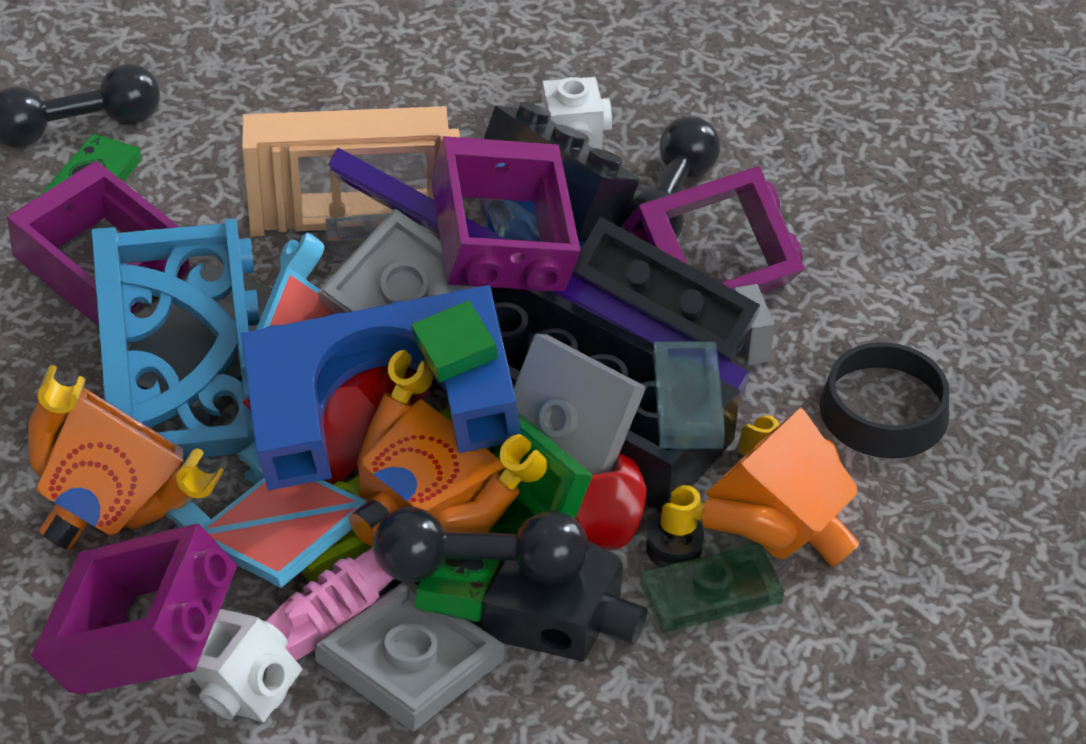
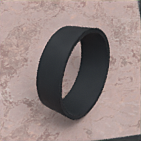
[820,342,950,458]

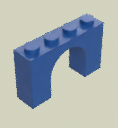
[241,285,521,491]

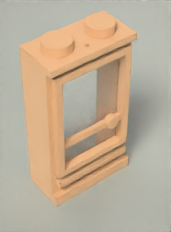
[242,106,460,236]

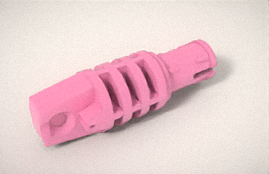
[266,547,394,661]

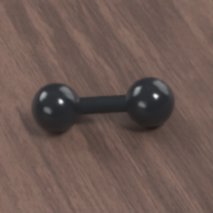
[0,64,160,148]
[622,116,720,238]
[373,507,589,586]

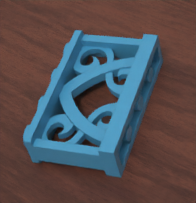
[91,218,260,460]

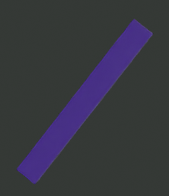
[328,147,750,395]

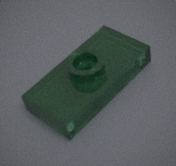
[640,544,785,634]

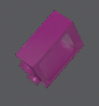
[431,136,580,291]
[7,161,190,326]
[623,165,805,293]
[31,523,238,695]

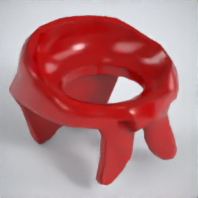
[575,453,646,551]

